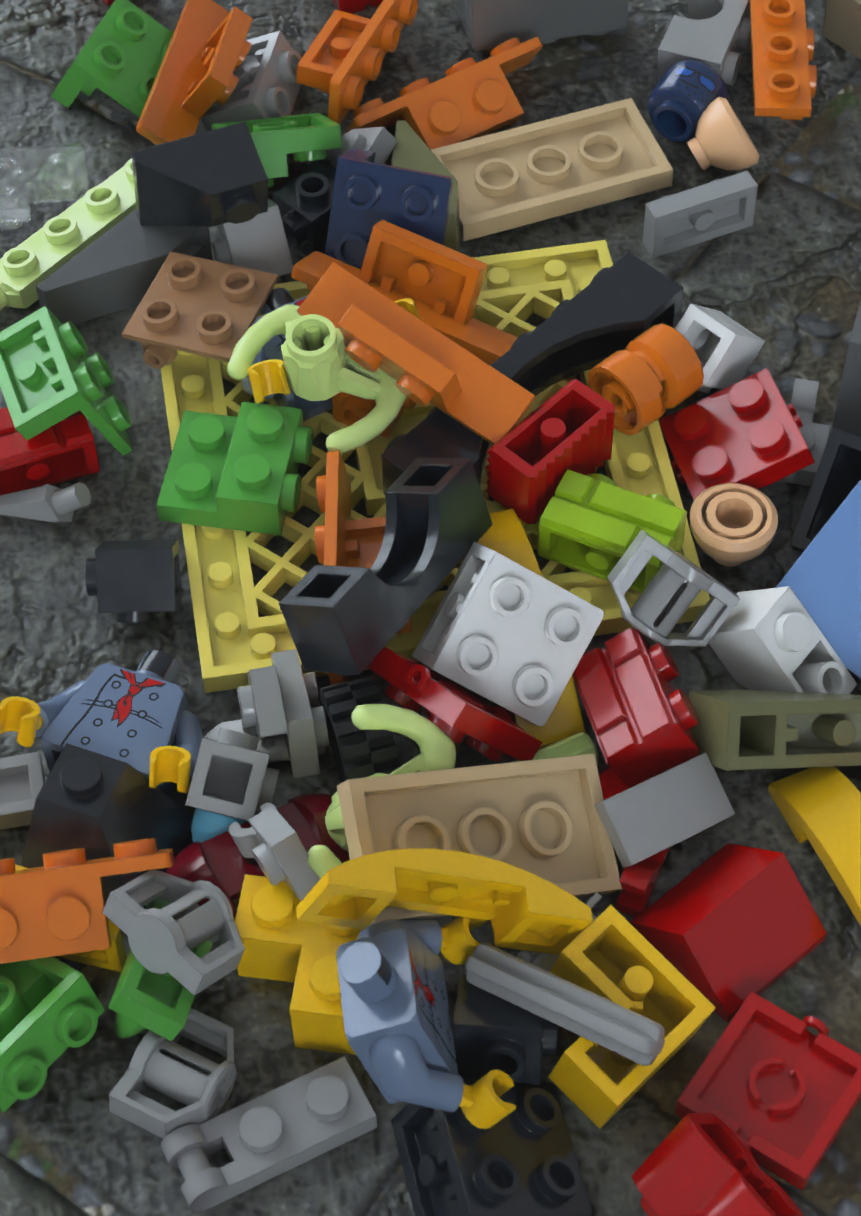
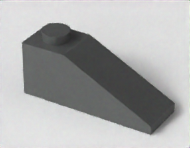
[36,209,213,325]

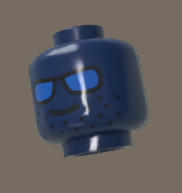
[647,60,728,143]

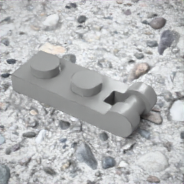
[160,1056,377,1212]

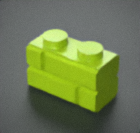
[538,469,687,593]

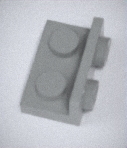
[201,30,301,131]

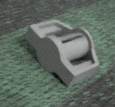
[607,529,740,647]
[102,869,245,995]
[109,1008,236,1139]

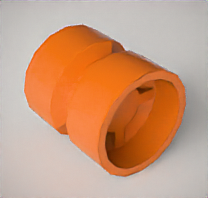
[587,324,704,435]

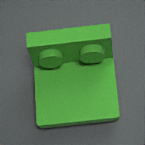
[50,0,173,118]
[0,305,134,456]

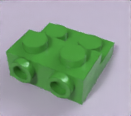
[212,113,342,188]
[156,402,313,535]
[0,957,105,1113]

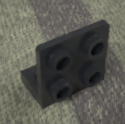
[391,1079,592,1216]

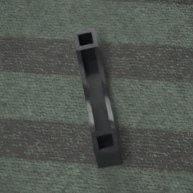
[381,252,684,495]

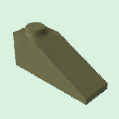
[689,690,861,771]

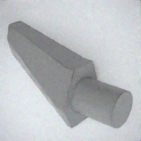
[0,482,91,523]

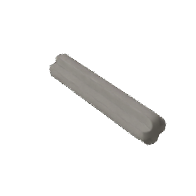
[465,943,665,1066]

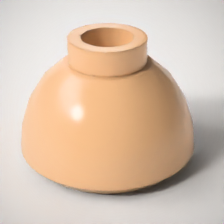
[687,96,760,171]
[690,483,778,566]

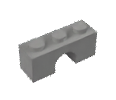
[655,0,751,86]

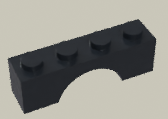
[279,457,493,676]

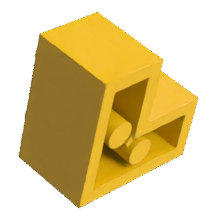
[235,874,363,1055]
[548,905,716,1129]

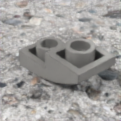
[594,753,735,868]

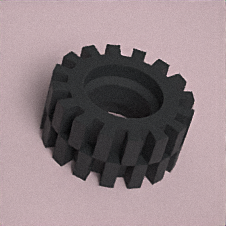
[319,675,401,783]

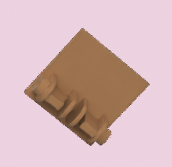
[122,251,278,369]

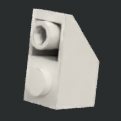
[709,586,857,694]

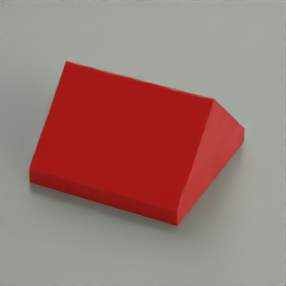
[630,843,827,1023]

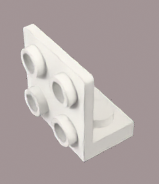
[412,542,604,726]

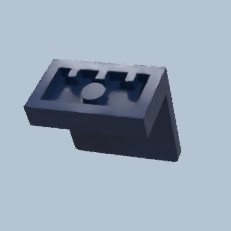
[325,148,453,269]

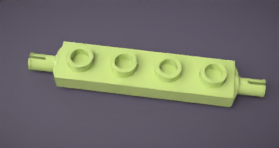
[0,158,136,311]

